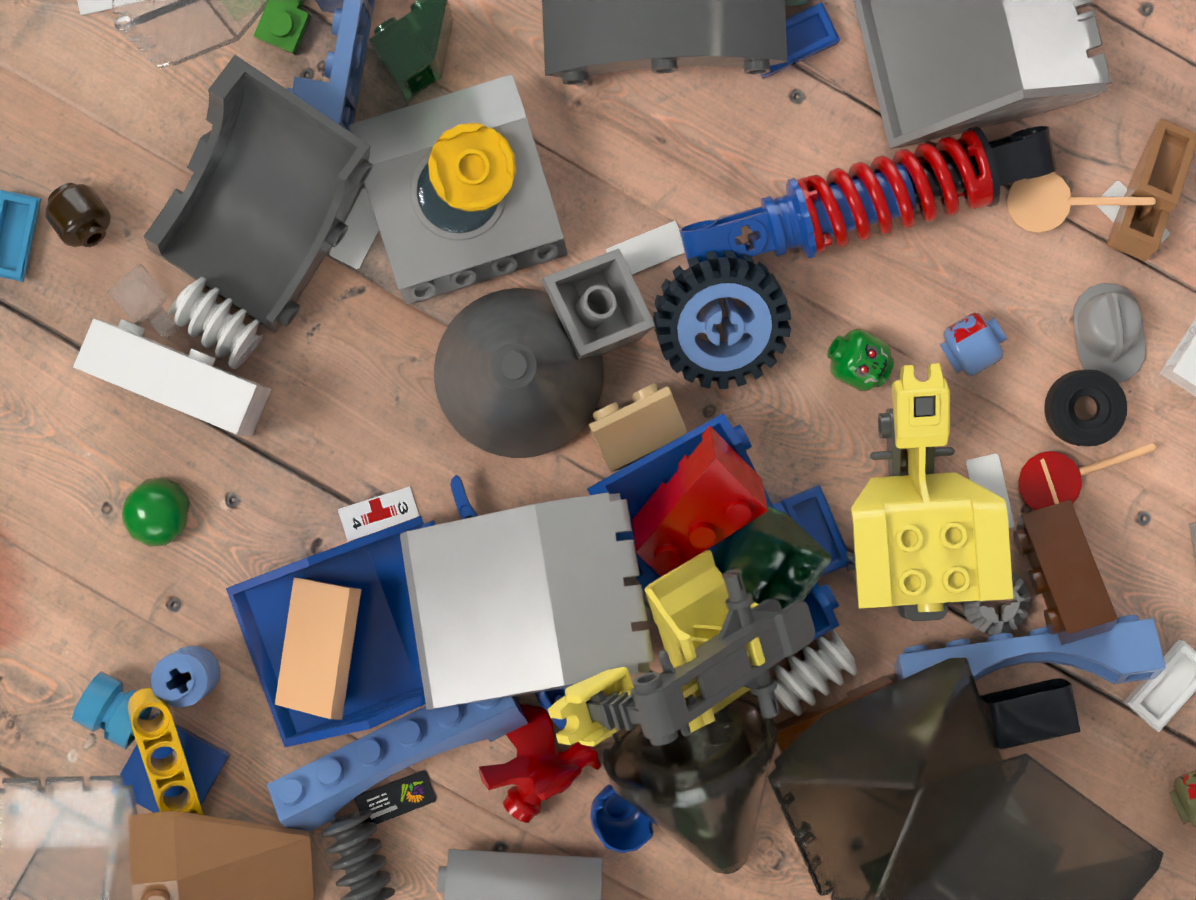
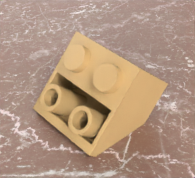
[589,383,688,472]

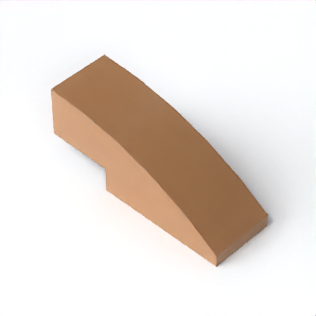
[1106,118,1196,261]

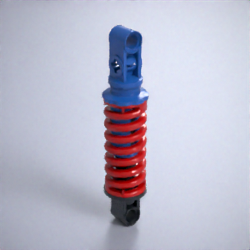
[679,126,1057,267]

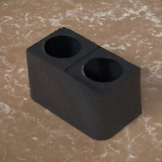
[977,678,1081,750]

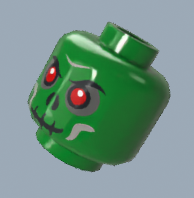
[827,329,894,391]

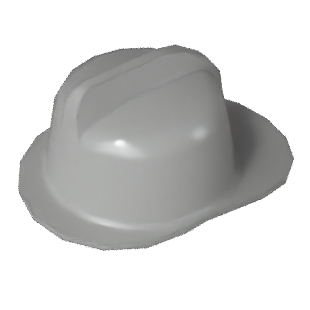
[1073,283,1146,383]

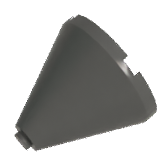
[434,288,604,458]

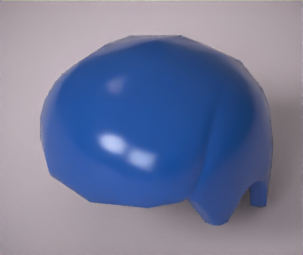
[590,781,655,853]

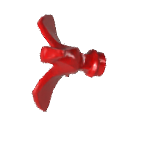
[479,704,601,823]

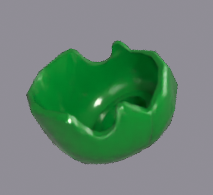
[122,477,190,547]

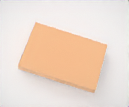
[275,577,361,720]

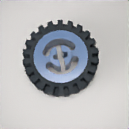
[653,250,791,389]

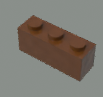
[1013,500,1118,645]

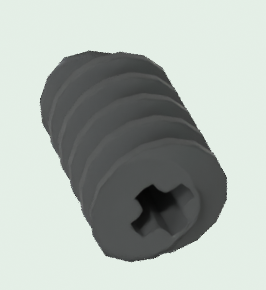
[321,809,395,900]

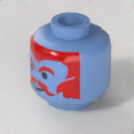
[940,312,1007,376]

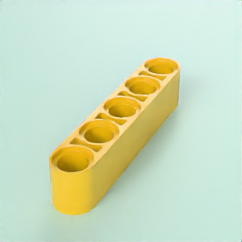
[128,688,204,815]

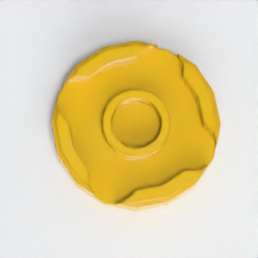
[428,123,516,212]

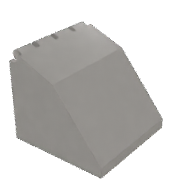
[854,0,1112,149]
[400,492,654,710]

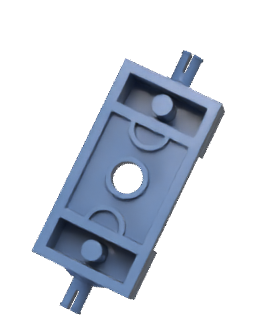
[287,0,375,131]

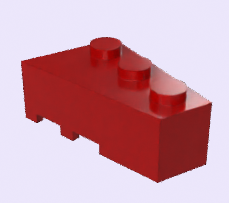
[632,425,768,577]

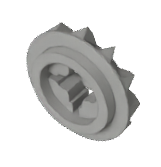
[962,572,1031,635]

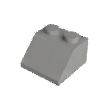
[542,248,655,359]

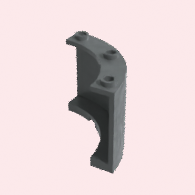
[542,0,787,85]
[143,55,373,333]

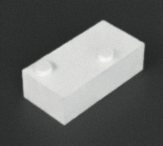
[73,318,272,436]

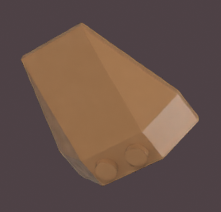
[128,811,314,900]

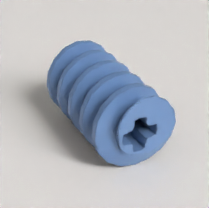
[151,646,220,708]

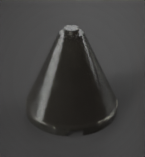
[603,690,777,874]

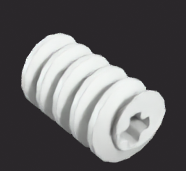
[168,277,263,369]
[774,630,858,716]

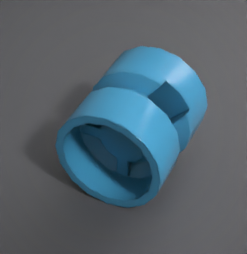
[72,671,153,749]

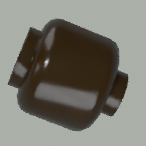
[45,183,111,247]

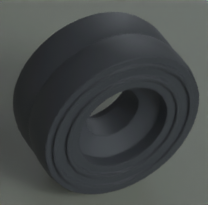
[1044,370,1127,447]

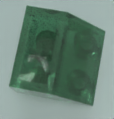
[369,0,453,101]
[713,506,831,609]

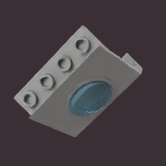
[349,74,568,305]

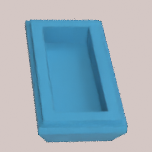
[0,190,41,282]

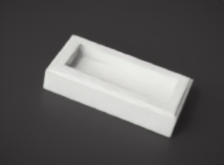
[1124,639,1196,732]

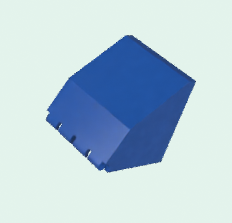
[226,516,436,748]

